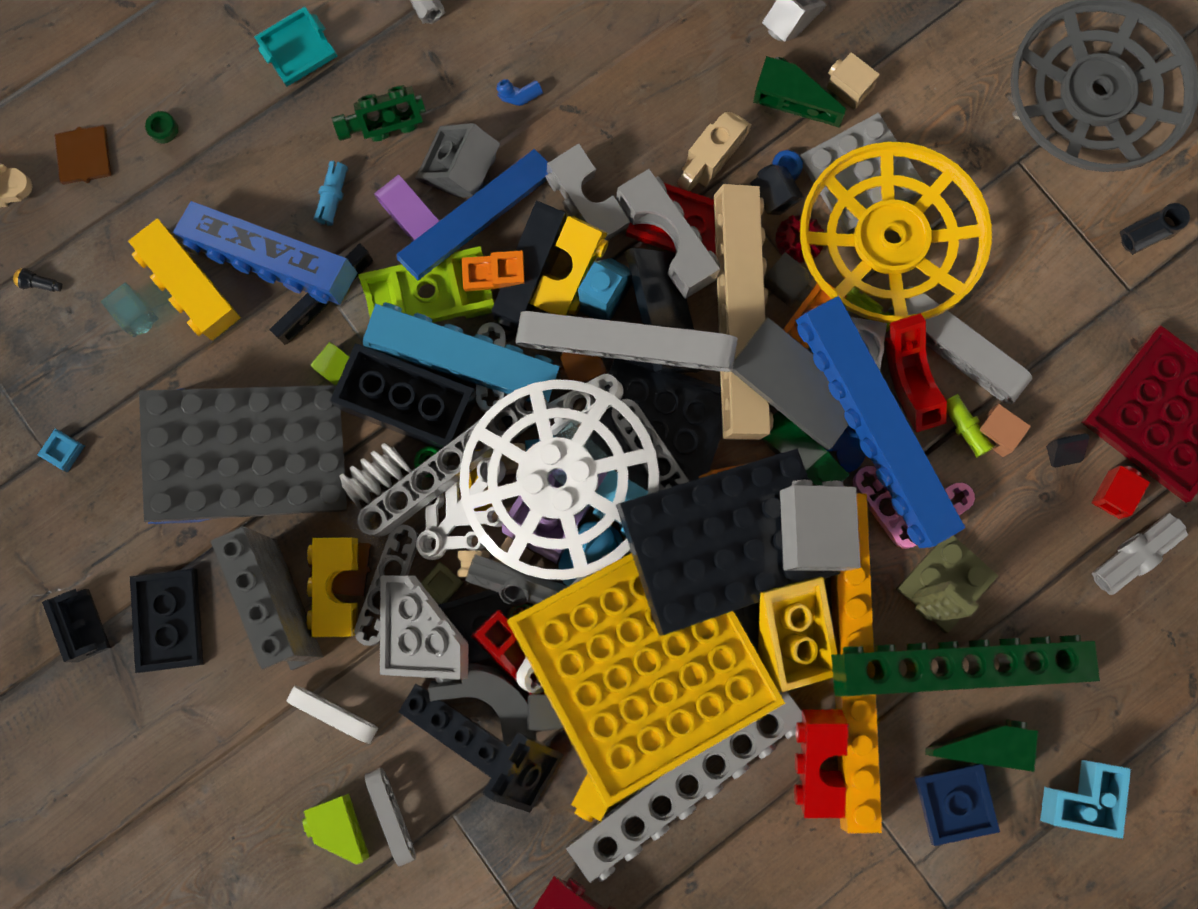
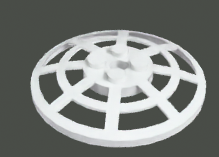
[460,380,659,580]

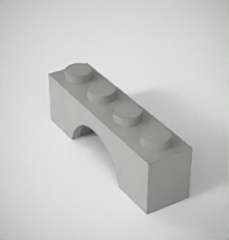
[616,169,720,299]

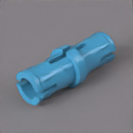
[313,161,348,226]

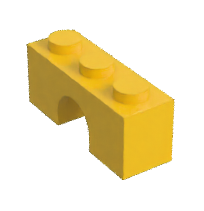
[530,216,609,316]
[307,537,358,637]

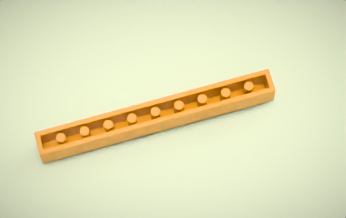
[831,493,882,833]

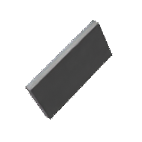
[732,318,848,450]

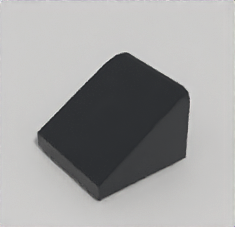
[1046,433,1090,468]

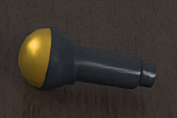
[13,268,63,292]

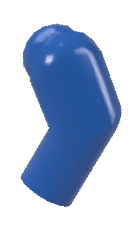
[496,79,543,106]

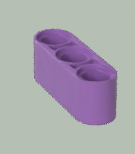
[374,175,439,241]

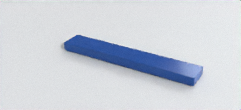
[397,149,548,280]

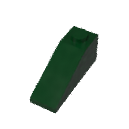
[753,56,846,127]
[762,411,849,486]
[925,719,1038,772]

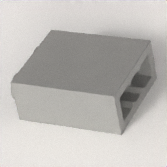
[780,480,861,571]

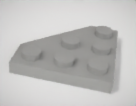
[380,575,468,679]

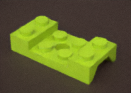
[358,246,494,323]

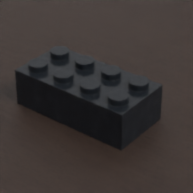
[330,343,477,449]

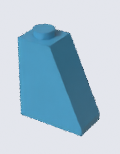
[578,258,632,320]

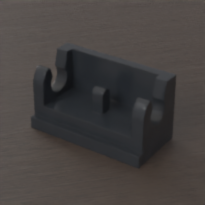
[42,589,111,663]

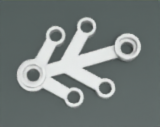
[416,457,506,560]

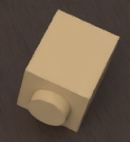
[827,52,880,110]

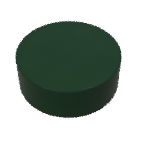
[145,111,179,144]

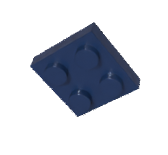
[915,764,1000,846]

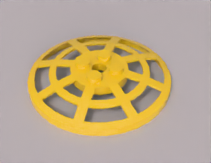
[800,142,992,323]

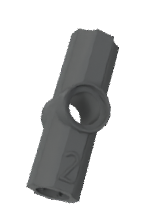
[465,554,568,606]

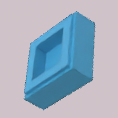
[38,429,85,472]

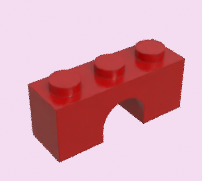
[794,709,848,818]

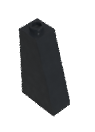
[492,200,566,331]

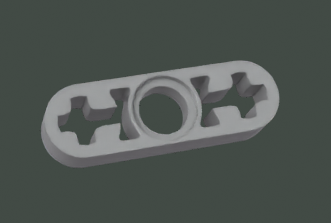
[365,768,416,867]

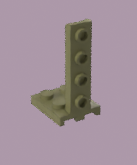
[896,536,998,634]

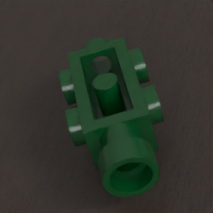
[332,85,426,142]

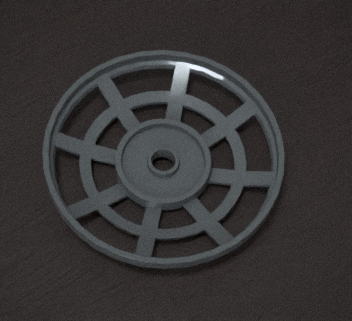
[1010,0,1198,172]

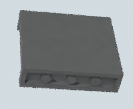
[211,527,324,670]

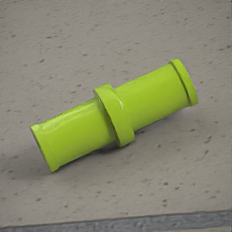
[947,394,995,458]

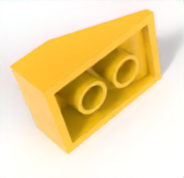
[758,577,837,692]

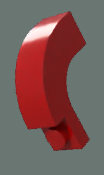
[885,313,947,433]

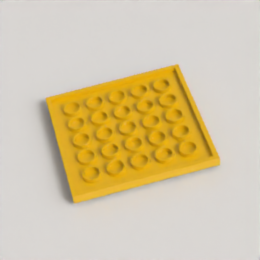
[507,553,785,807]

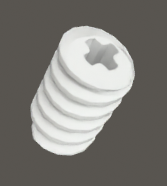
[339,443,412,510]

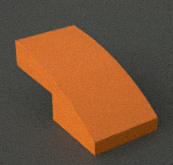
[462,250,525,292]

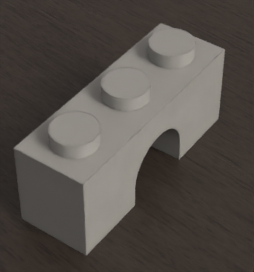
[545,143,630,241]

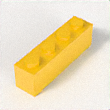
[128,218,241,341]

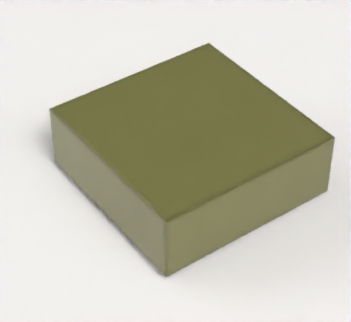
[421,561,464,605]

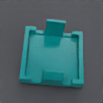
[254,6,338,87]

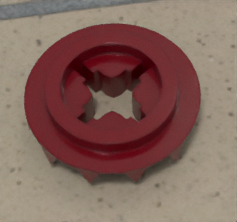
[776,214,824,263]

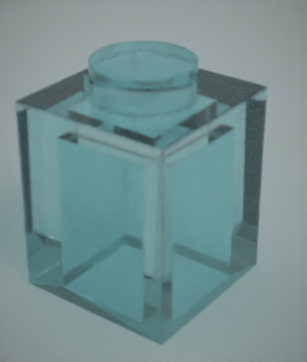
[100,282,159,338]

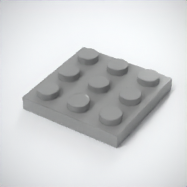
[800,112,924,234]

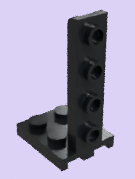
[399,684,564,813]

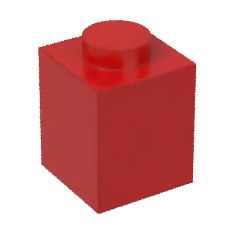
[1091,466,1150,519]

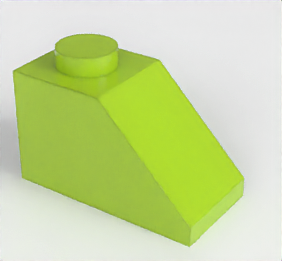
[302,793,370,865]

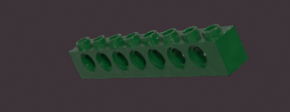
[831,635,1100,696]

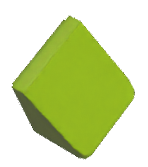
[311,342,349,385]

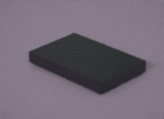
[130,568,204,673]

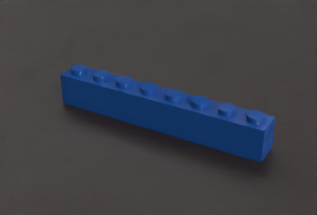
[795,296,965,549]

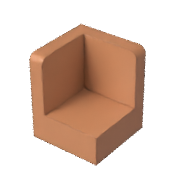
[980,404,1031,457]

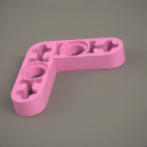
[853,466,975,549]

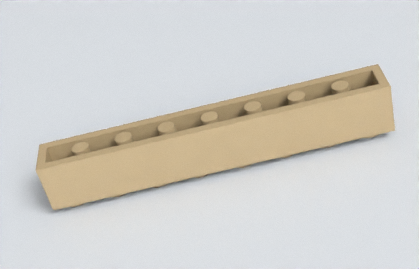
[714,184,773,440]

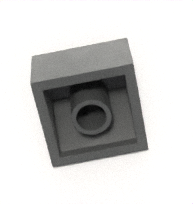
[415,123,500,197]

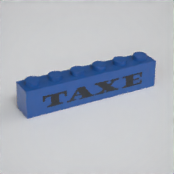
[173,201,358,305]

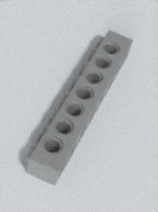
[566,691,802,883]

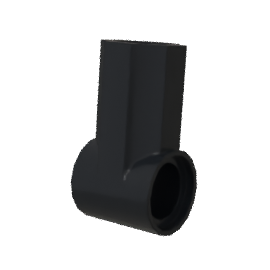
[1119,203,1190,255]

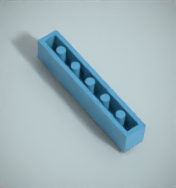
[363,303,560,402]

